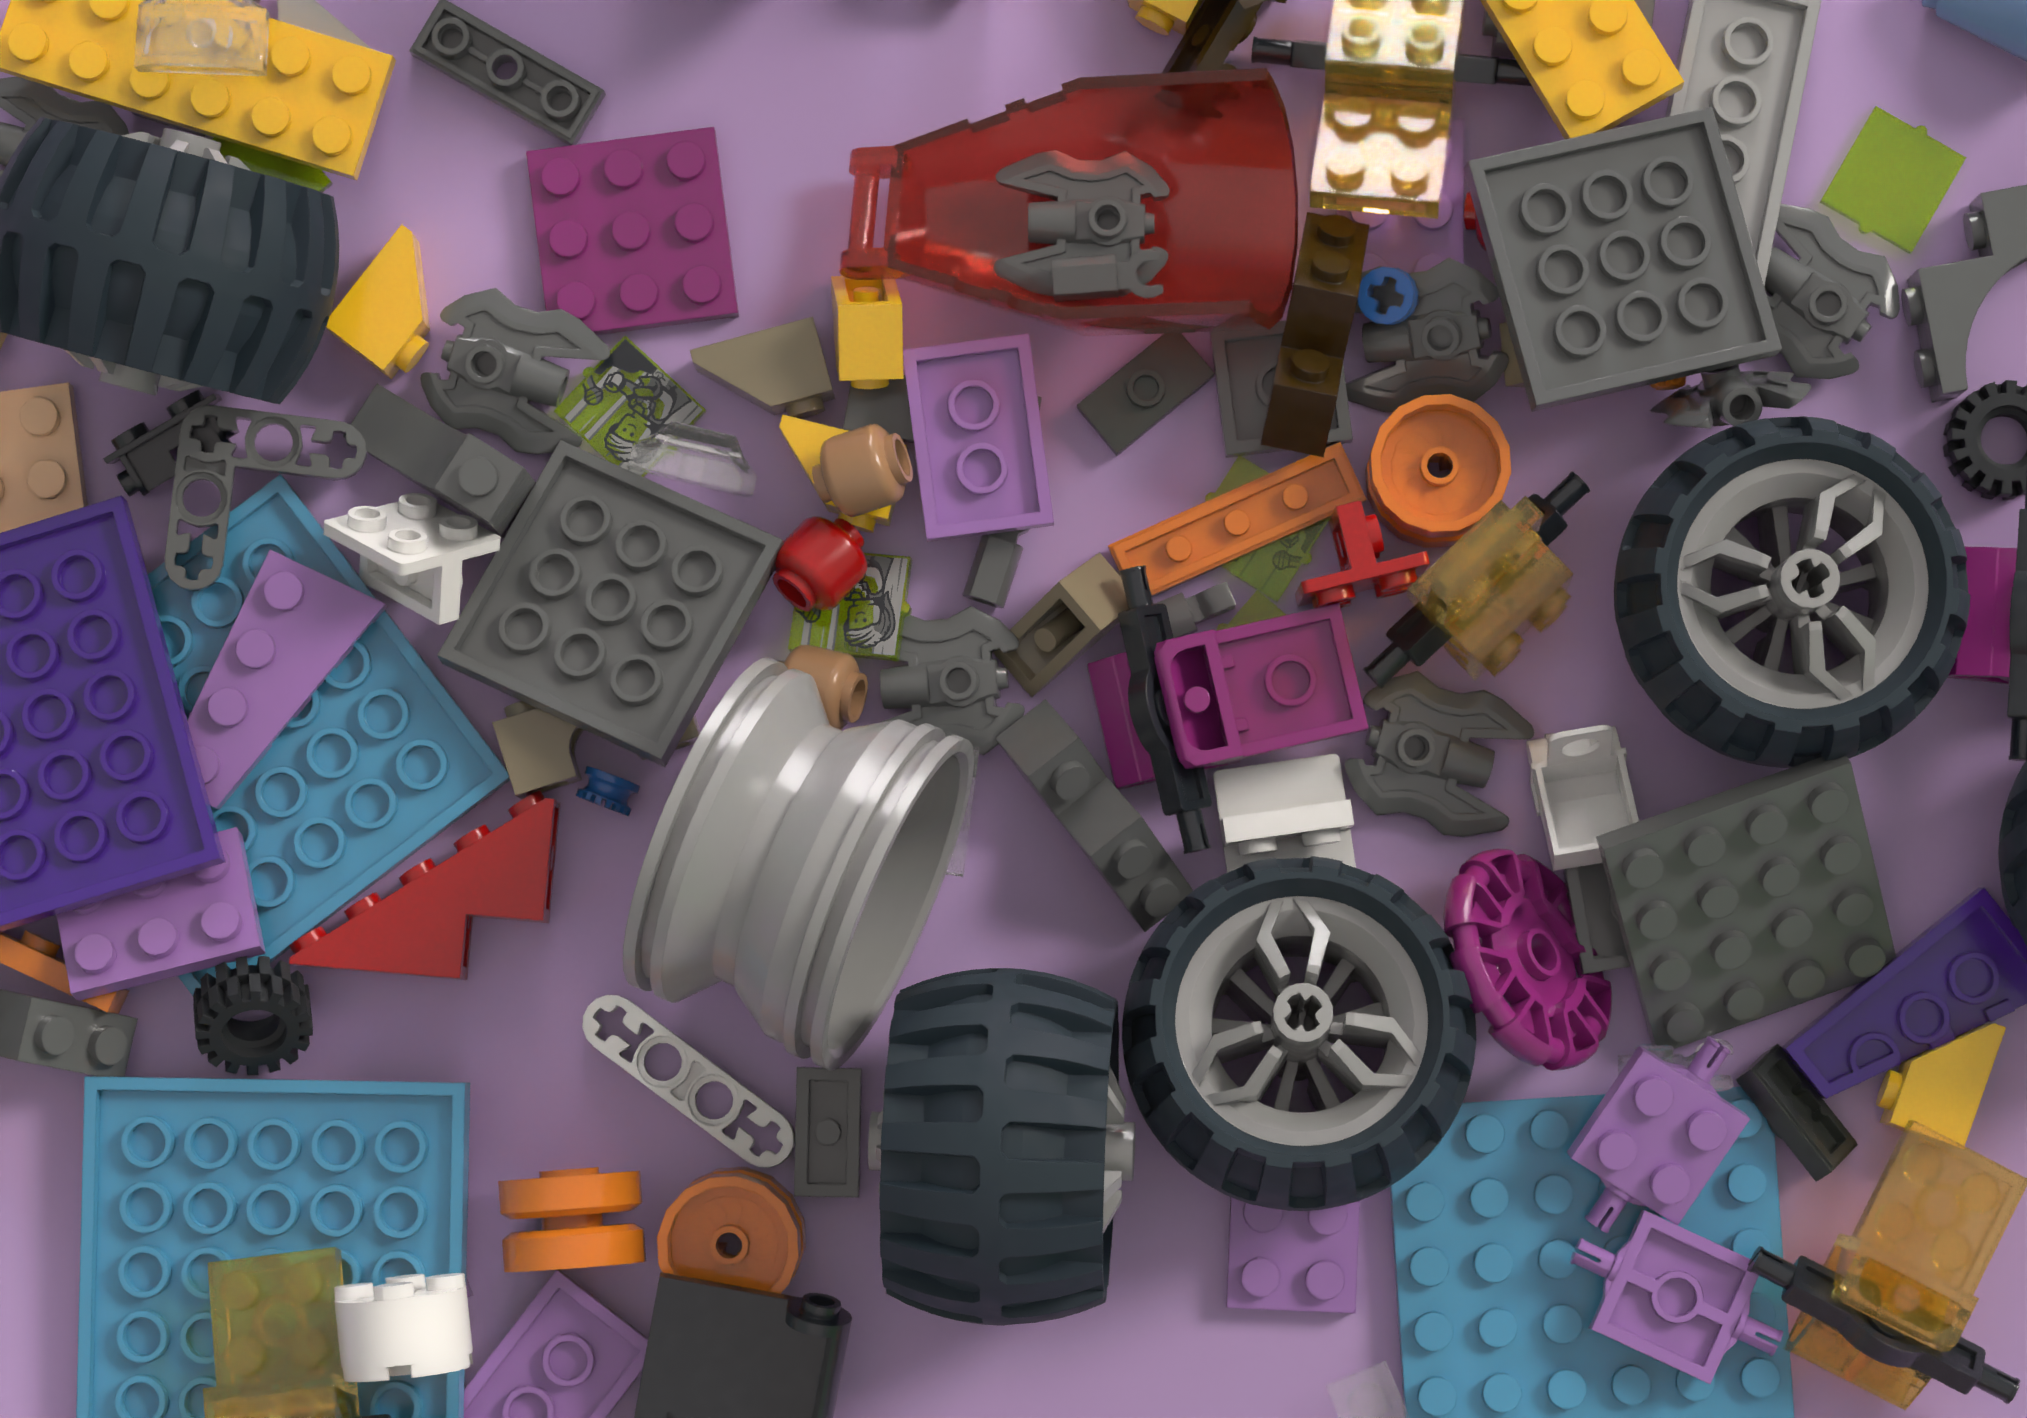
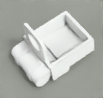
[1526,725,1639,871]

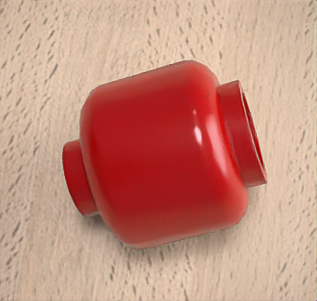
[772,516,867,612]

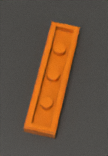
[1108,442,1367,597]

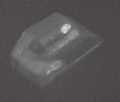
[134,0,270,76]
[626,421,757,498]

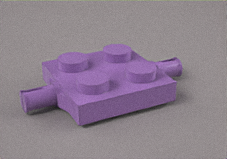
[1567,1036,1750,1233]
[1570,1210,1783,1384]

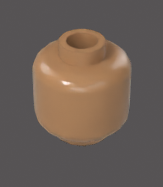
[812,424,913,517]
[779,645,868,730]

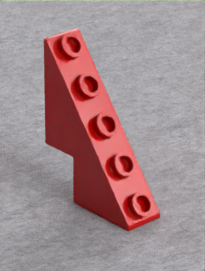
[289,790,560,980]

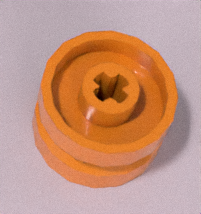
[1365,394,1511,548]
[498,1167,646,1272]
[657,1167,806,1294]

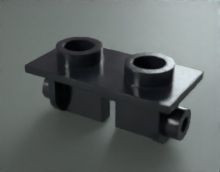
[103,389,240,497]

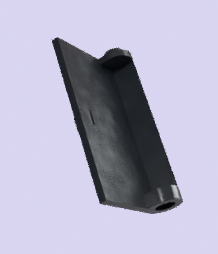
[634,1272,852,1418]

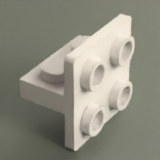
[323,493,501,625]
[1213,754,1356,873]

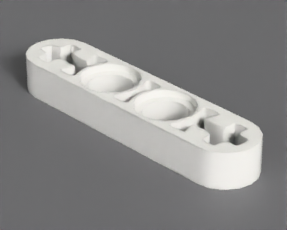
[582,995,795,1168]

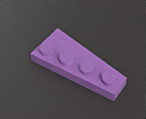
[187,550,388,810]

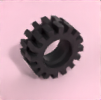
[1943,380,2027,500]
[193,956,313,1075]

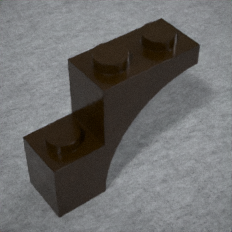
[1260,212,1370,457]

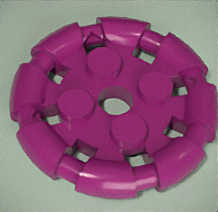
[1443,848,1612,1071]

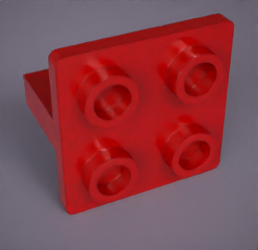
[1295,500,1430,609]

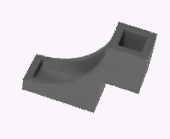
[1901,185,2027,403]
[995,699,1193,932]
[0,989,138,1077]

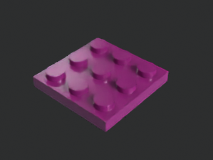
[526,127,739,335]

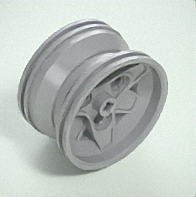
[623,657,974,1071]

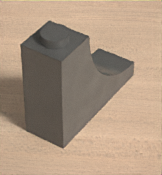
[343,383,536,539]

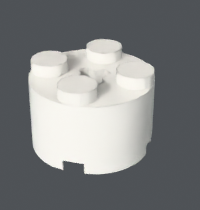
[334,1273,473,1382]

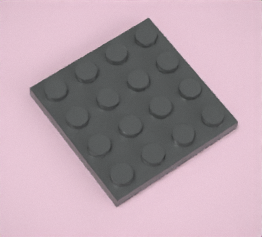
[1463,107,1782,412]
[437,440,784,767]
[1596,756,1896,1054]

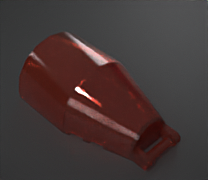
[839,68,1298,336]

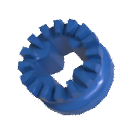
[1357,267,1420,325]
[575,766,640,816]

